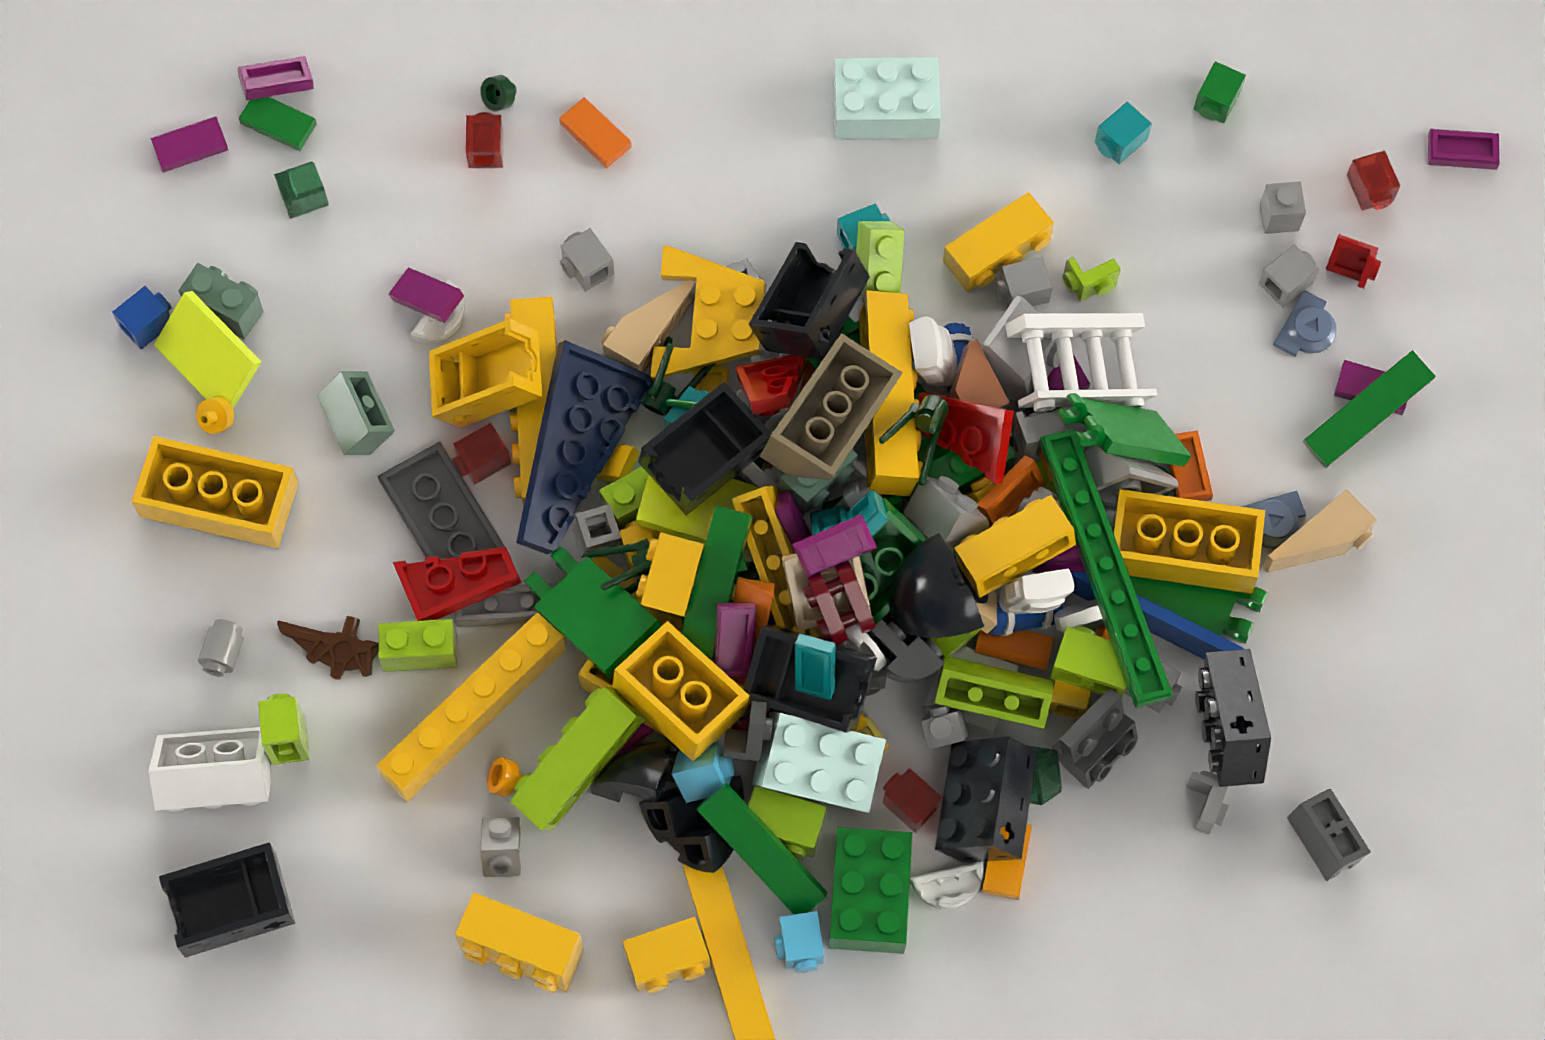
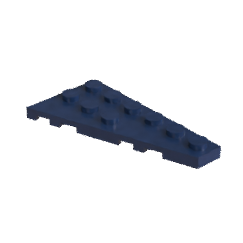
[516,340,654,555]

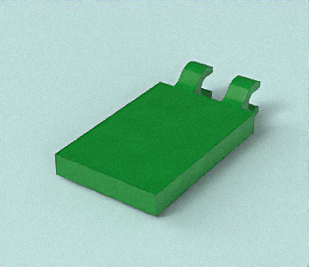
[1057,393,1192,467]
[523,545,662,678]
[1129,576,1268,644]

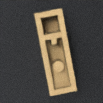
[601,279,696,373]
[1263,489,1377,573]

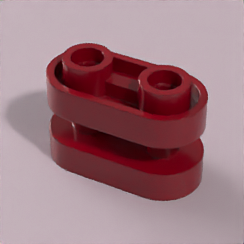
[802,561,876,645]

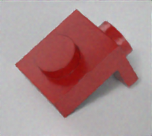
[1326,234,1382,289]

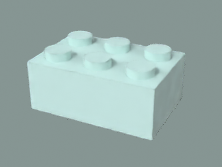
[834,57,941,139]
[752,711,886,813]

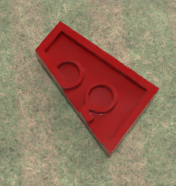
[735,355,807,416]
[915,392,1014,483]
[392,547,522,621]

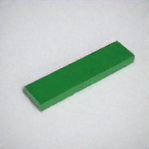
[1303,350,1436,468]
[681,505,754,659]
[697,782,828,914]

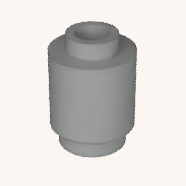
[198,619,244,677]

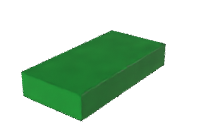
[238,97,317,151]

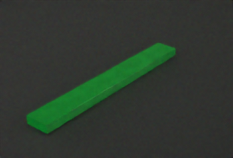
[1038,429,1173,708]

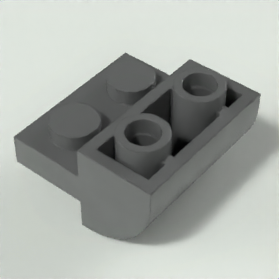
[867,620,944,683]
[1052,688,1138,789]

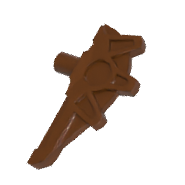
[277,616,379,680]

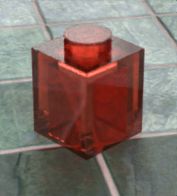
[465,112,504,168]
[1346,150,1401,211]
[452,423,511,485]
[883,768,943,834]

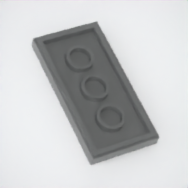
[377,442,512,559]

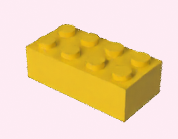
[131,436,299,549]
[1112,489,1265,594]

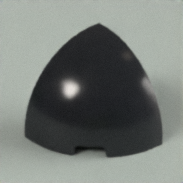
[889,533,984,638]
[591,741,681,803]
[639,775,744,873]

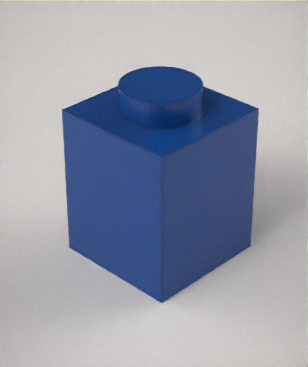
[112,286,172,350]

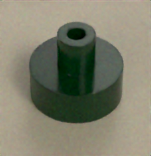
[480,75,517,111]

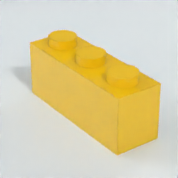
[943,192,1054,293]
[954,495,1076,598]

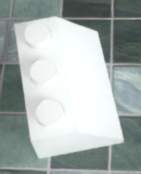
[148,727,271,812]

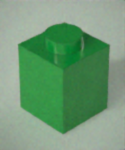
[1193,61,1246,123]

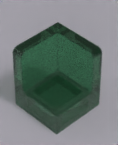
[274,161,329,219]
[1027,745,1062,805]

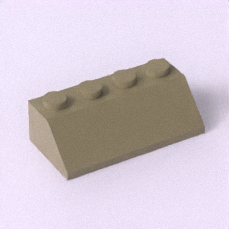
[760,333,903,480]

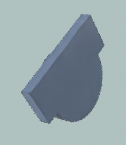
[1273,290,1337,357]
[1241,490,1306,549]

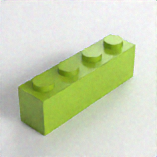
[510,687,646,831]

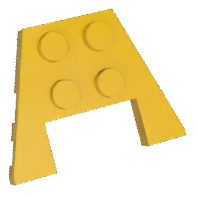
[650,245,767,381]

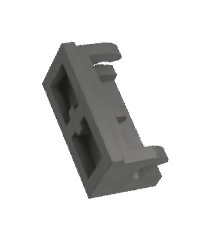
[1287,788,1371,881]

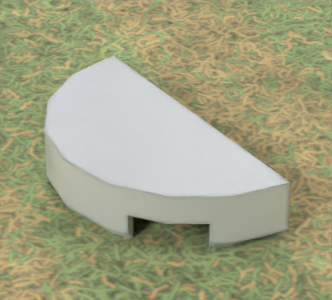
[410,279,465,343]
[1054,599,1102,632]
[840,625,887,671]
[910,862,984,909]

